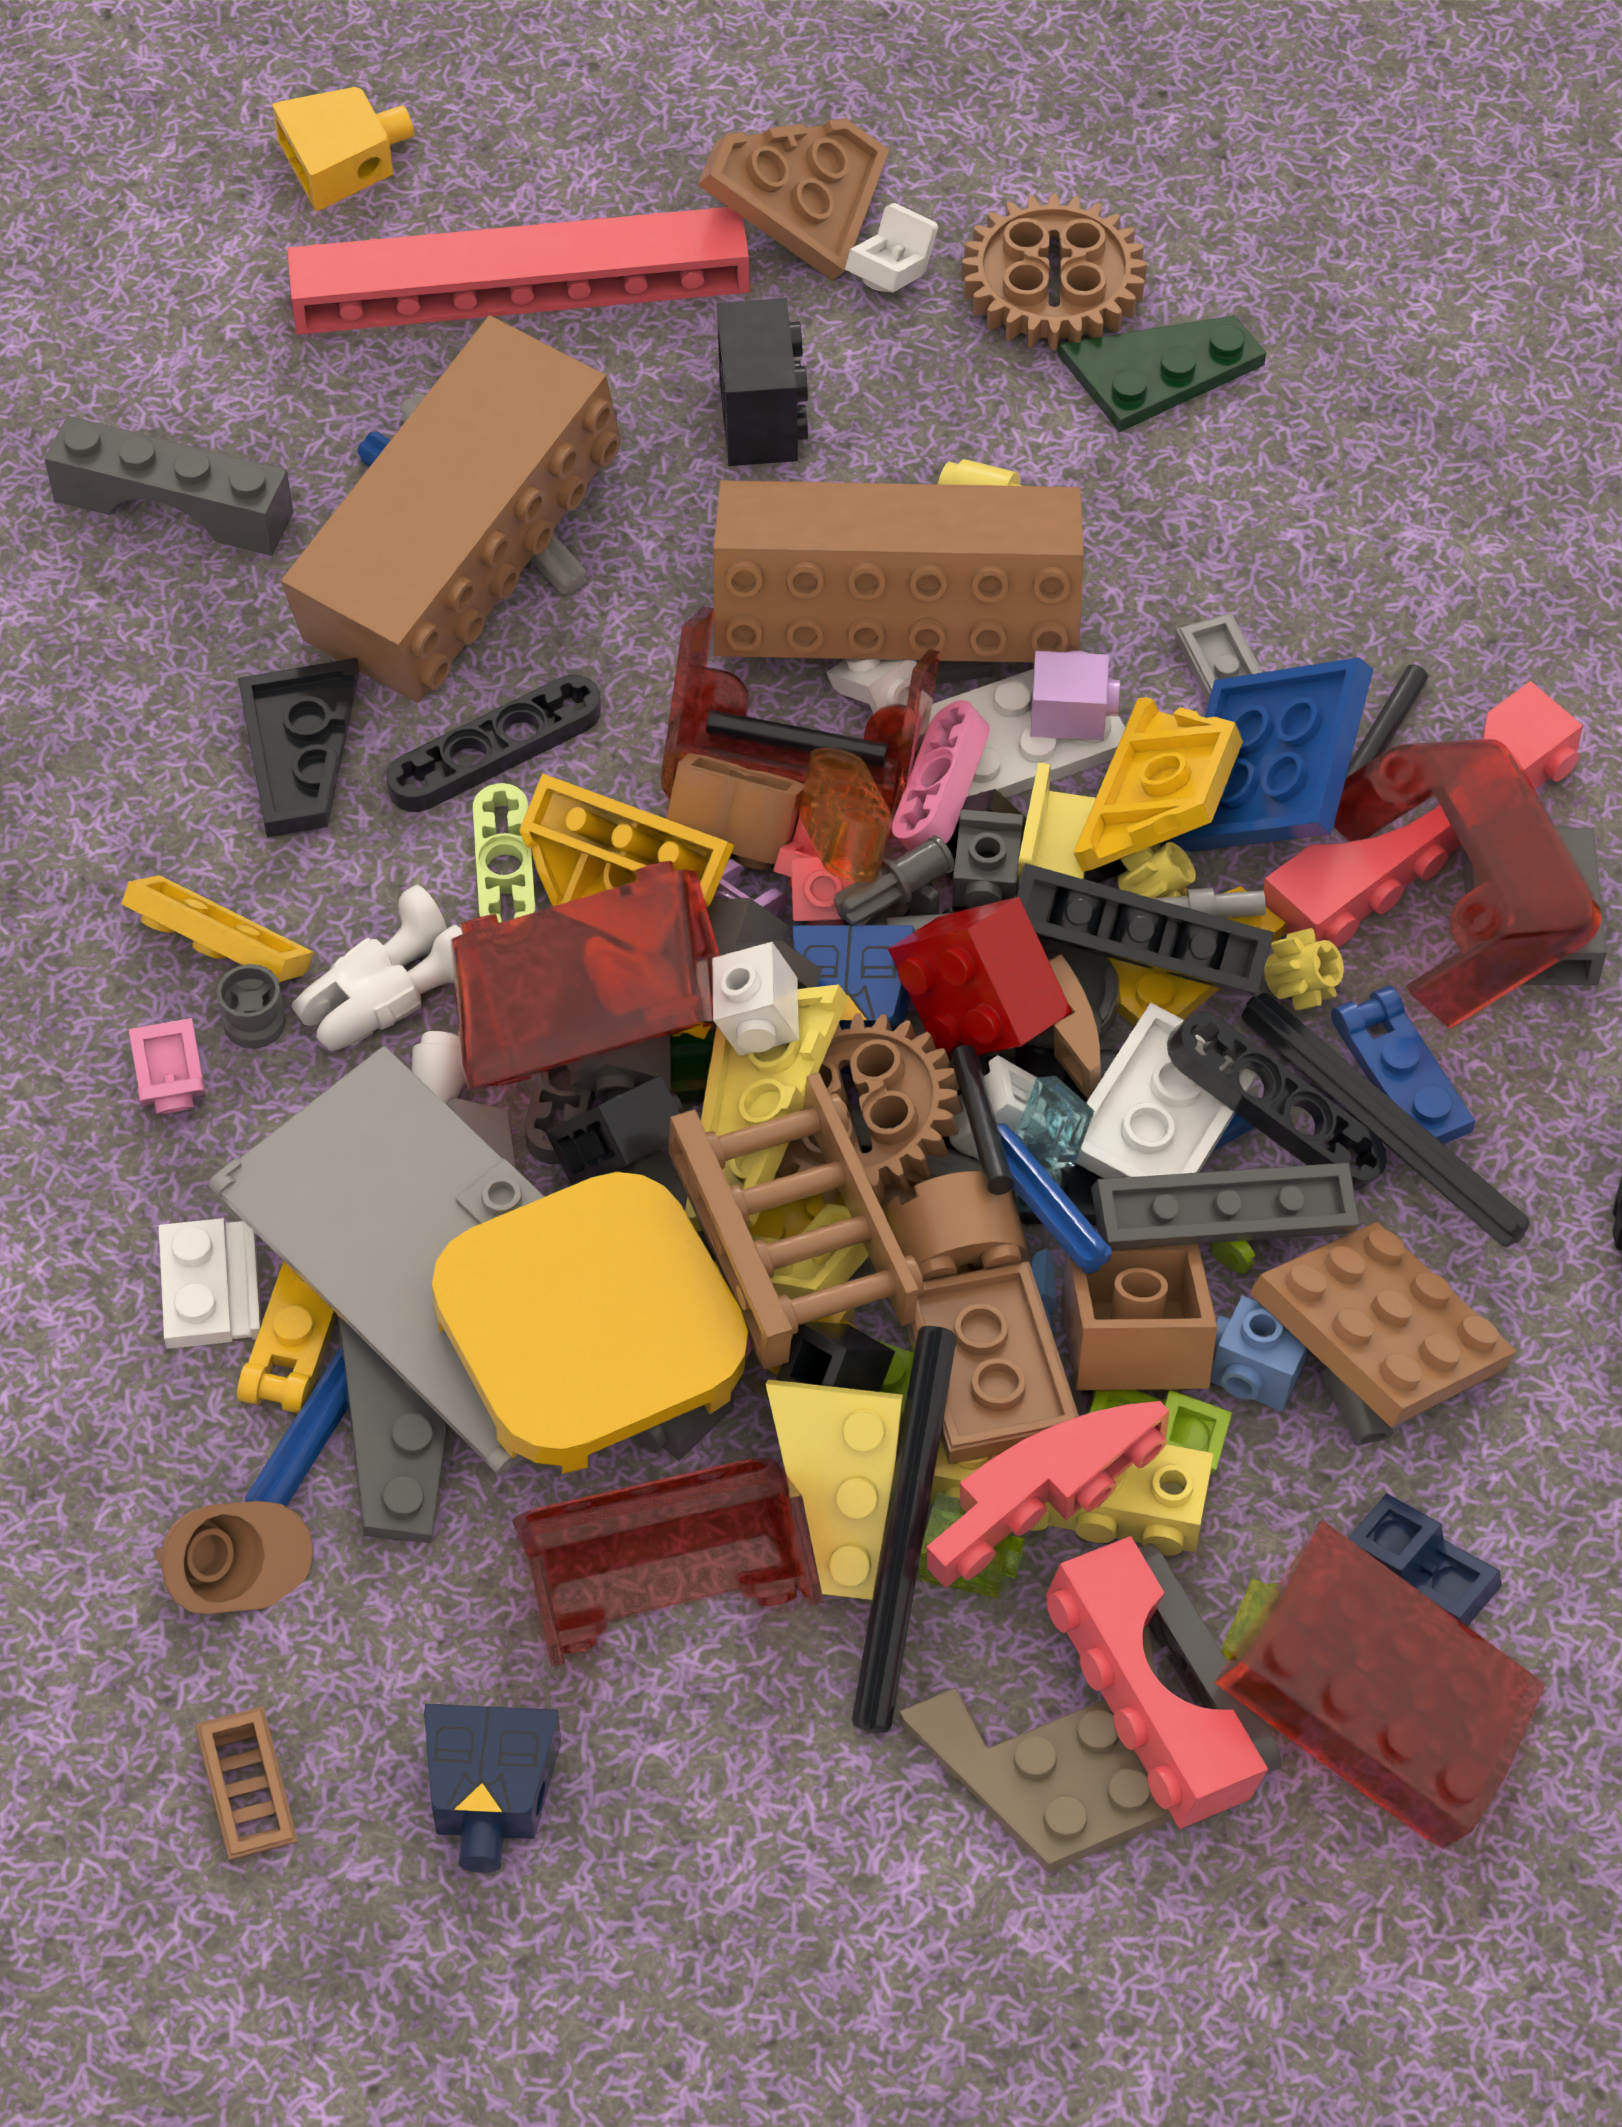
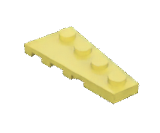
[685,984,849,1232]

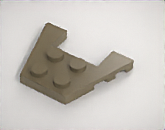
[899,1626,1173,1873]

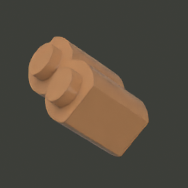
[666,753,806,870]

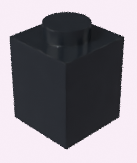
[776,1322,896,1392]

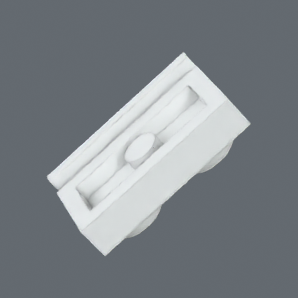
[159,1218,261,1349]

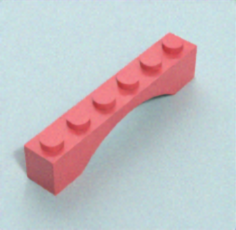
[1263,681,1583,948]

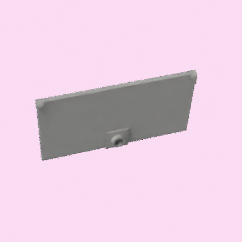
[208,1045,545,1476]

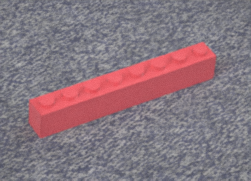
[287,207,750,335]

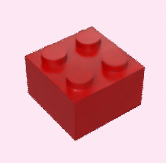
[888,897,1072,1061]

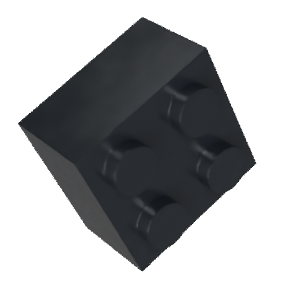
[717,298,808,466]

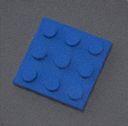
[1171,657,1374,852]

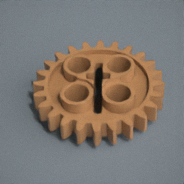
[961,193,1147,351]
[777,1013,963,1205]

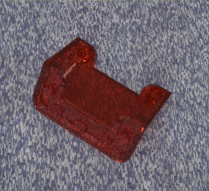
[450,861,720,1090]

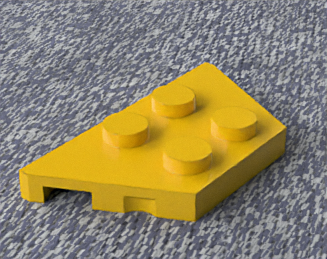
[1073,697,1243,871]

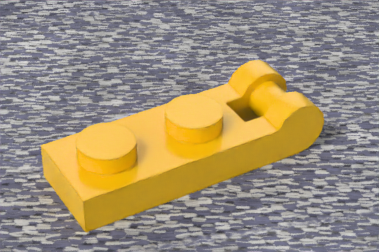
[237,1261,338,1414]

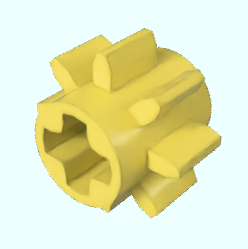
[1118,842,1196,898]
[1264,928,1344,1011]

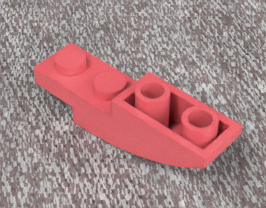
[926,1401,1169,1588]

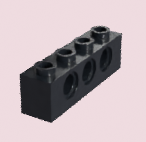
[1014,863,1274,997]

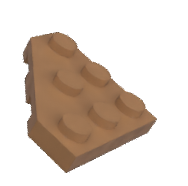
[698,118,889,280]

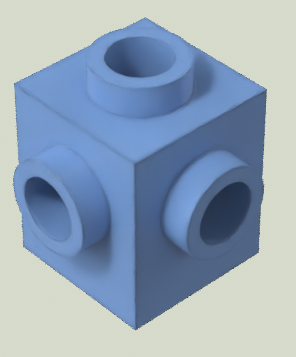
[1210,1295,1310,1412]

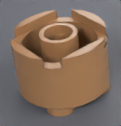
[884,1171,1030,1281]

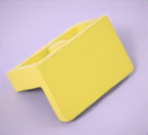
[1017,762,1096,884]

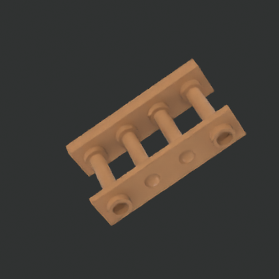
[668,1072,924,1370]

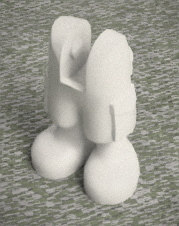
[291,885,484,1052]

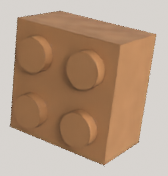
[1060,1244,1217,1391]

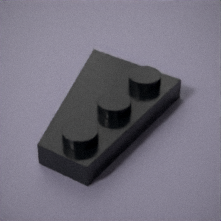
[238,658,359,837]

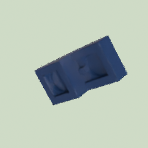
[1346,1493,1502,1633]

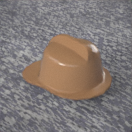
[155,1501,314,1614]

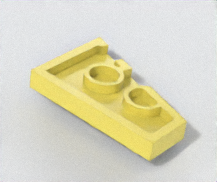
[766,1379,903,1600]

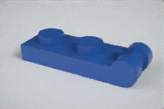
[1331,985,1475,1144]

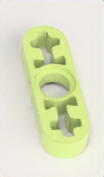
[473,783,536,945]

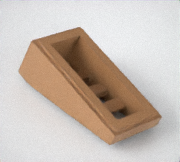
[195,1706,298,1861]

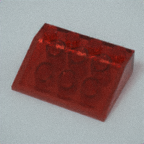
[1214,1520,1545,1849]

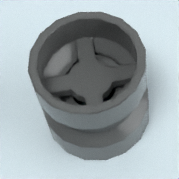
[216,964,286,1049]

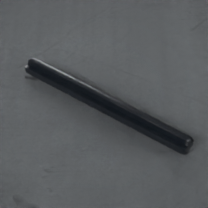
[1241,993,1530,1248]
[852,1326,957,1732]

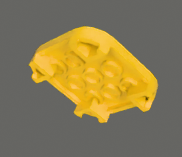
[432,1172,748,1474]

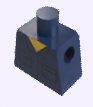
[424,1704,561,1873]

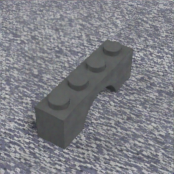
[45,415,294,556]

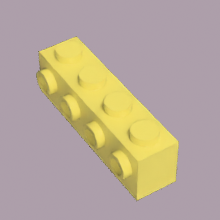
[930,1437,1213,1556]

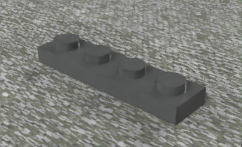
[1091,1163,1360,1250]

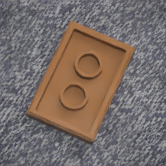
[907,1261,1079,1464]

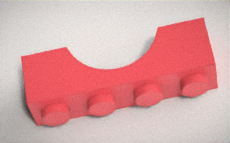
[1046,1536,1268,1829]

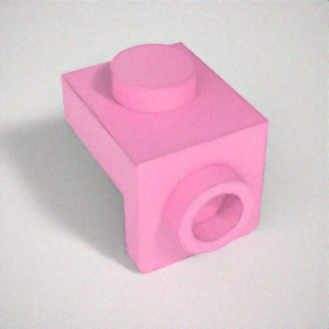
[128,1018,206,1114]

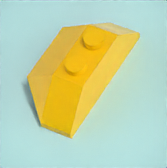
[519,773,734,951]

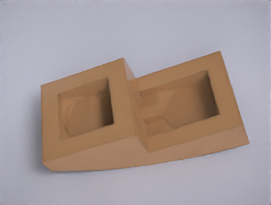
[1049,954,1101,1100]

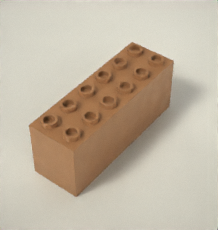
[280,315,621,703]
[713,480,1084,663]

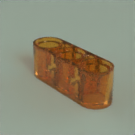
[798,748,892,882]

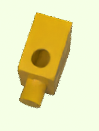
[272,87,414,211]

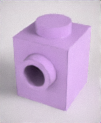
[1030,651,1120,741]

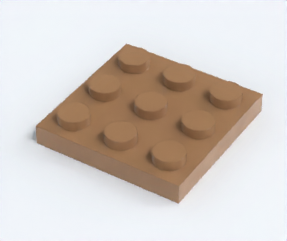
[1249,1222,1517,1428]

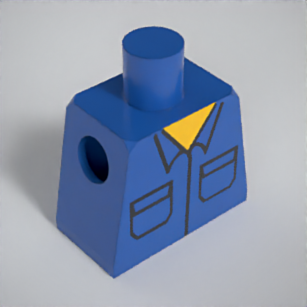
[793,925,915,1074]

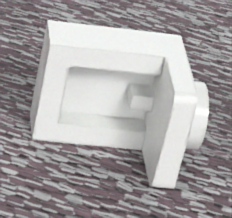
[845,203,938,293]
[827,659,932,735]

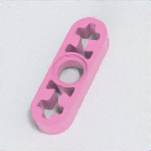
[892,700,990,851]

